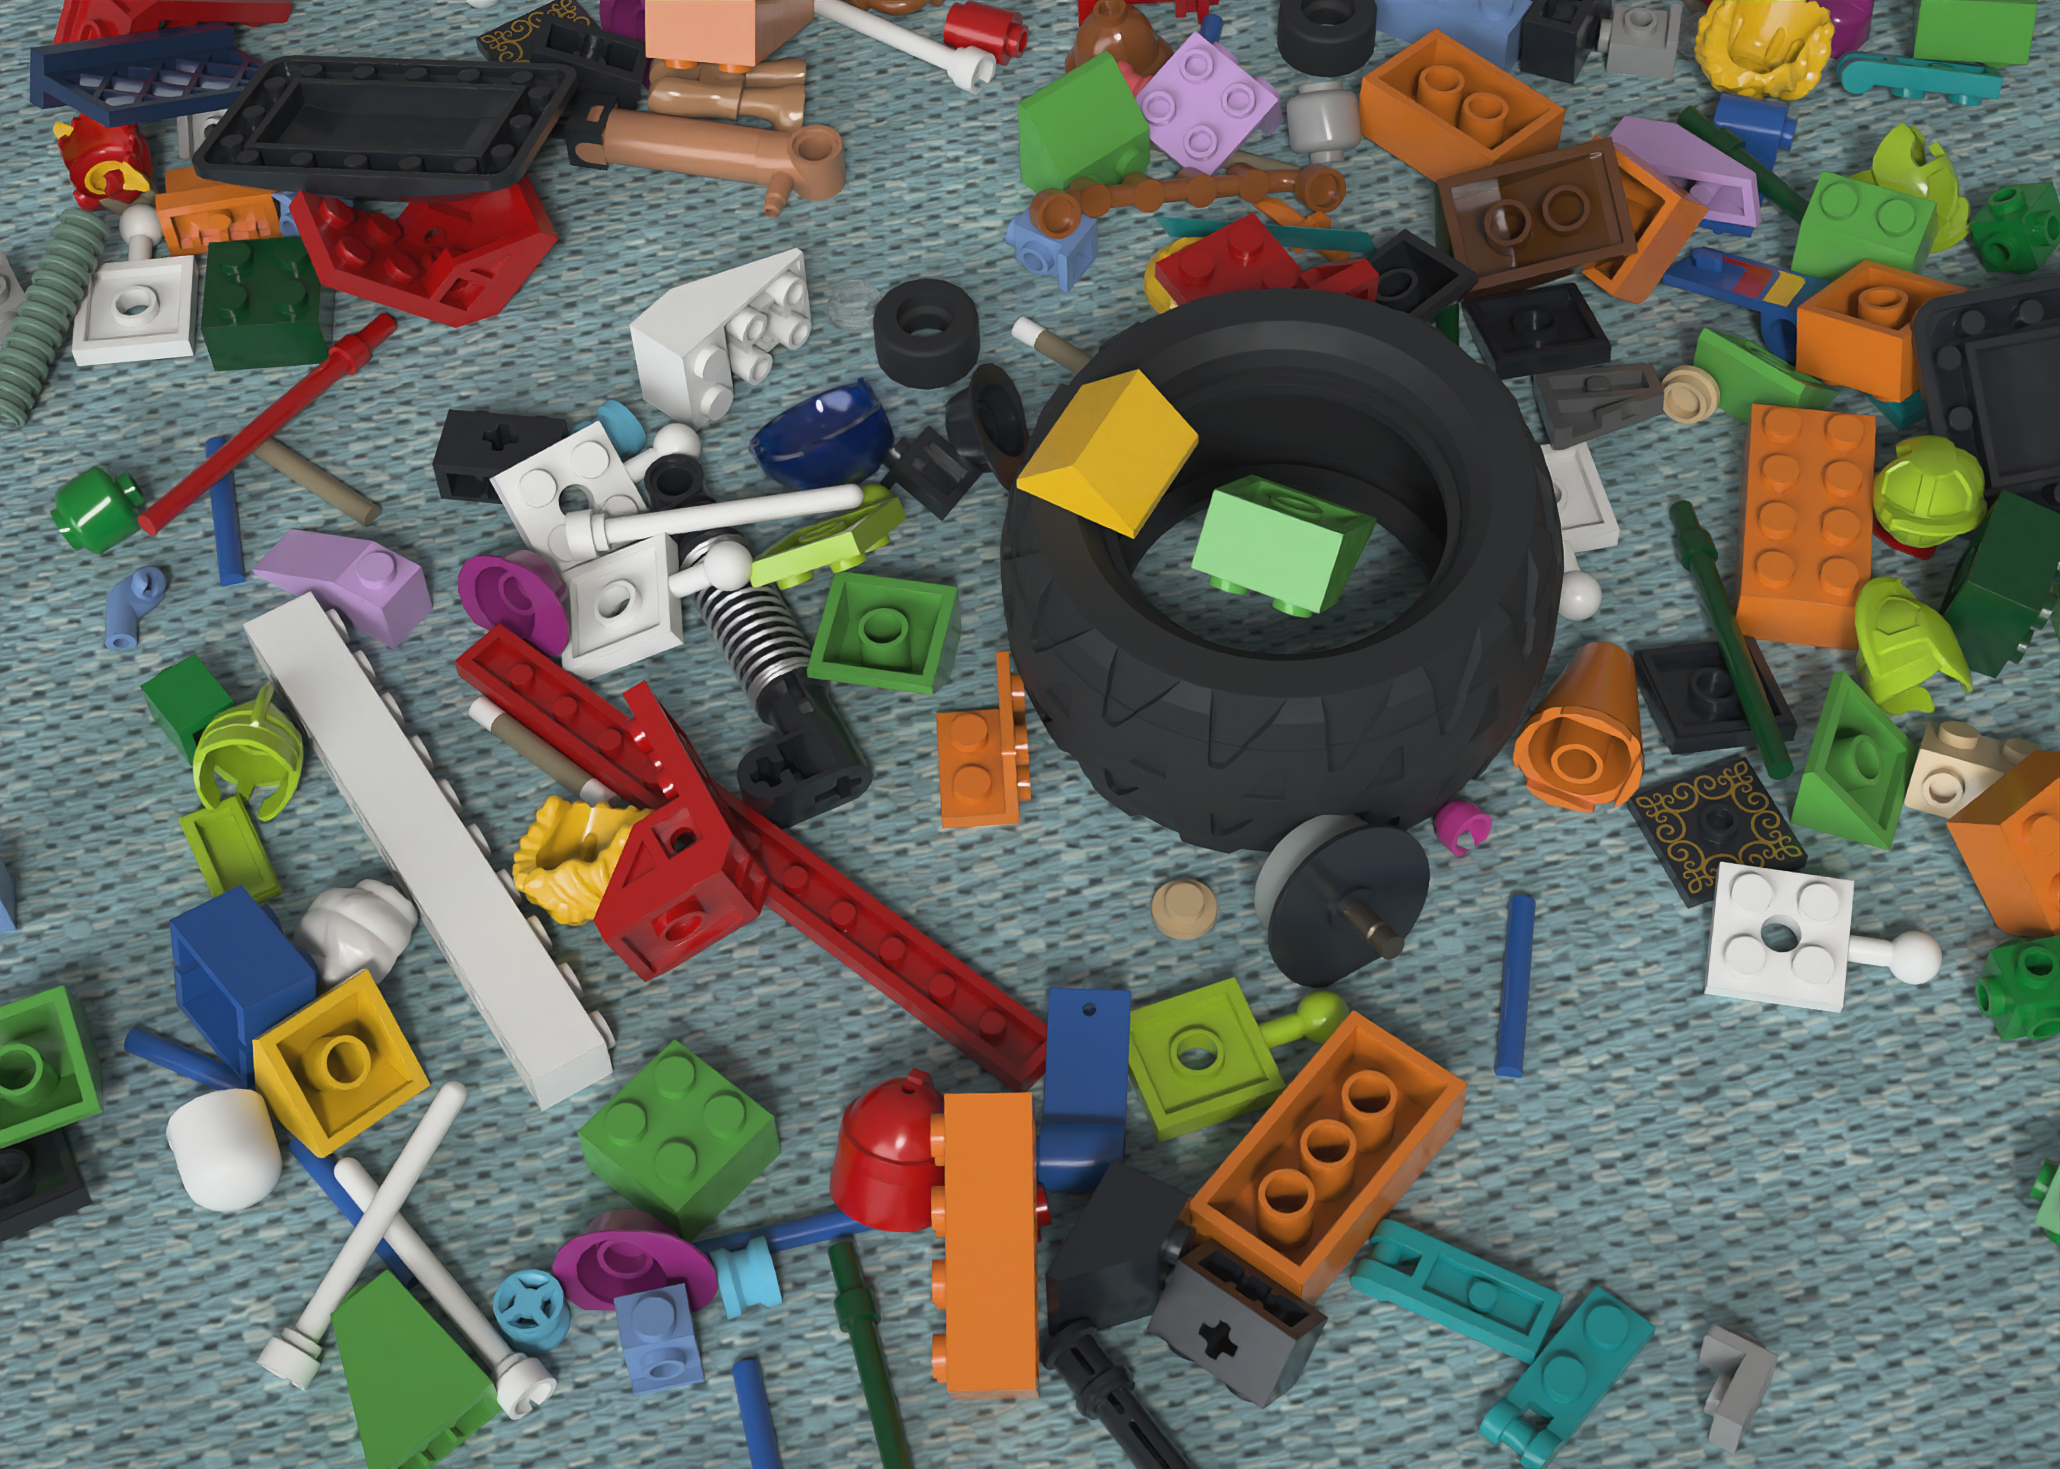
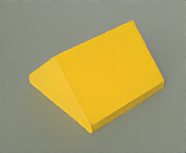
[1016,369,1198,539]
[252,969,431,1158]

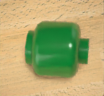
[50,465,147,554]

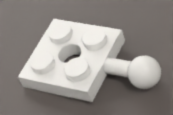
[72,204,199,366]
[489,421,701,576]
[1540,442,1620,621]
[559,532,753,683]
[1704,862,1942,1013]

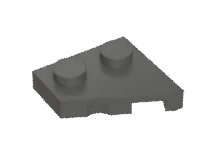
[1533,363,1664,450]

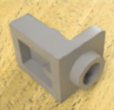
[1698,1324,1779,1454]

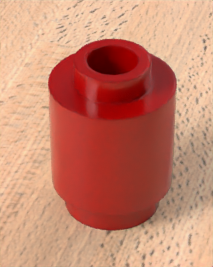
[944,0,1029,66]

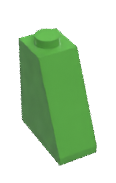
[330,1269,503,1469]

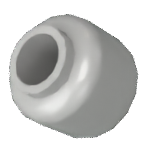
[1286,81,1362,165]

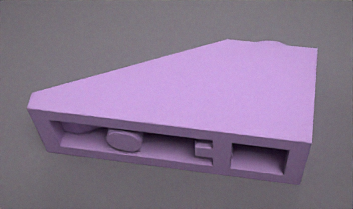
[1608,116,1762,228]
[252,529,433,650]

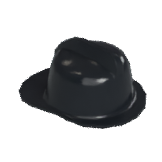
[945,363,1030,492]

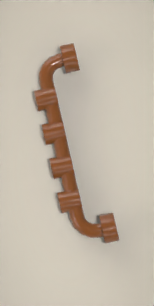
[1029,162,1346,239]

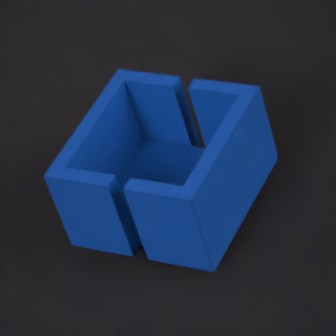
[170,885,320,1089]

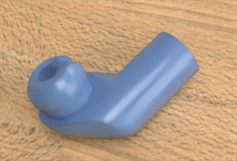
[105,566,167,650]

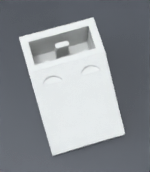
[629,248,812,432]

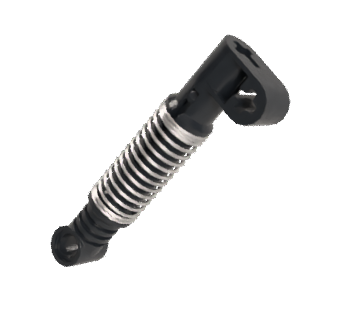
[643,454,873,830]

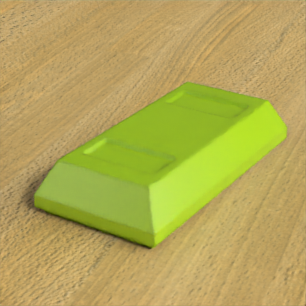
[178,794,283,904]

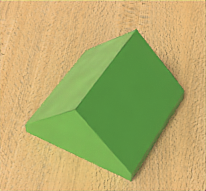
[1693,327,1840,424]
[1790,671,1918,850]

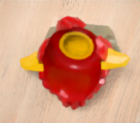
[53,113,159,215]

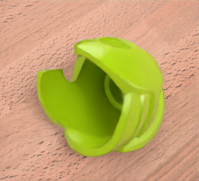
[1849,122,1972,253]
[1873,435,1987,548]
[1855,577,1973,716]
[192,681,304,822]

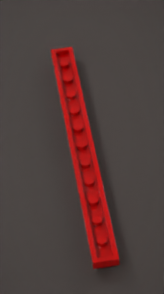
[454,623,1048,1093]

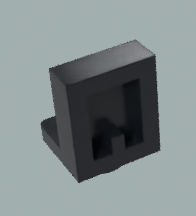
[879,426,983,521]

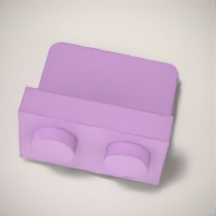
[1135,31,1284,176]

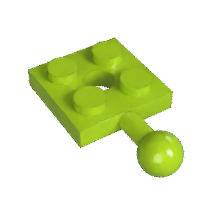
[750,483,907,590]
[1128,977,1350,1144]

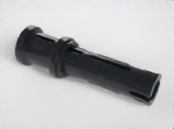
[1039,1319,1193,1469]

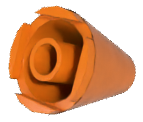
[1513,642,1645,813]

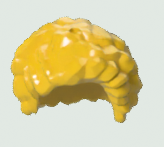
[1694,0,1835,102]
[512,795,656,926]

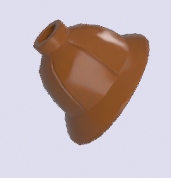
[1065,0,1174,77]

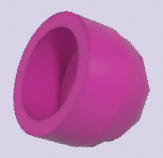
[1434,799,1492,857]

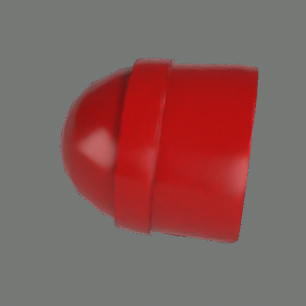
[829,1067,945,1232]

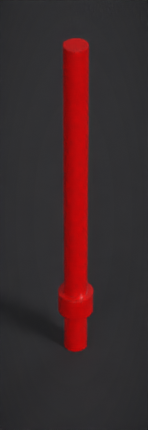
[138,313,397,536]

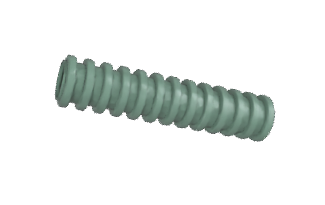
[0,209,111,428]

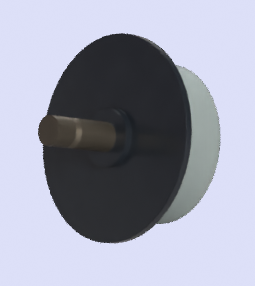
[1254,814,1430,988]

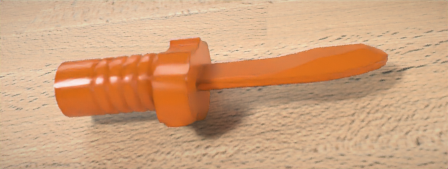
[1252,197,1351,262]

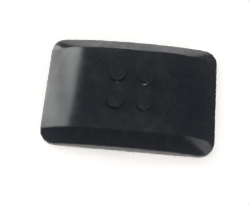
[192,55,579,203]
[1910,275,2060,541]

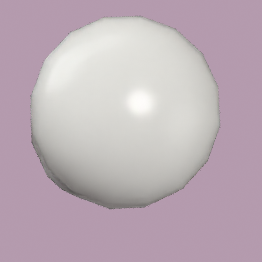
[166,1088,283,1212]

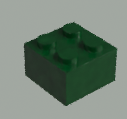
[201,236,336,371]
[1938,489,2060,679]

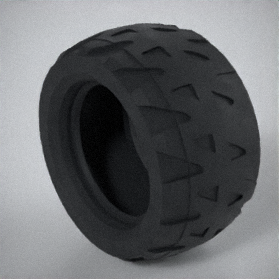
[1000,288,1564,854]

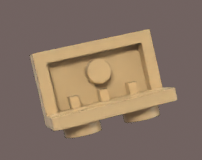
[1904,721,2044,819]

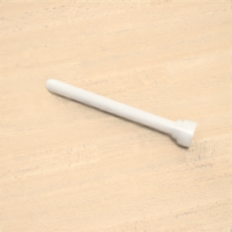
[814,0,996,95]
[566,484,864,561]
[256,1081,467,1391]
[334,1157,557,1420]

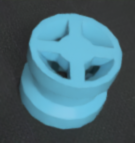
[571,400,647,461]
[709,1236,783,1320]
[493,1269,570,1355]

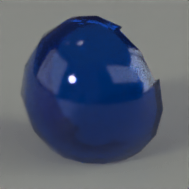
[748,377,895,492]

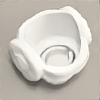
[293,879,418,996]

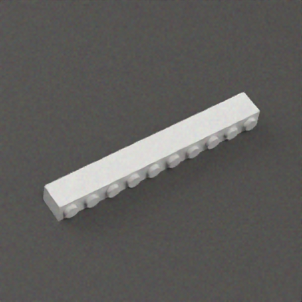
[243,591,616,1111]

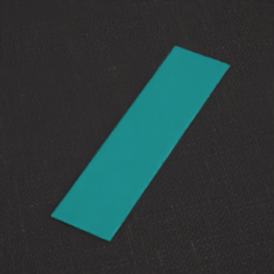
[1156,217,1377,254]

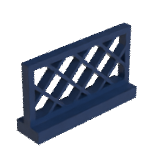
[30,21,265,128]

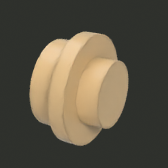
[1661,365,1720,424]
[1151,879,1218,940]

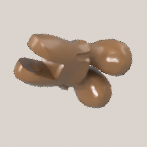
[647,57,806,132]

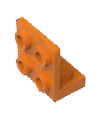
[155,166,282,257]
[936,650,1031,829]

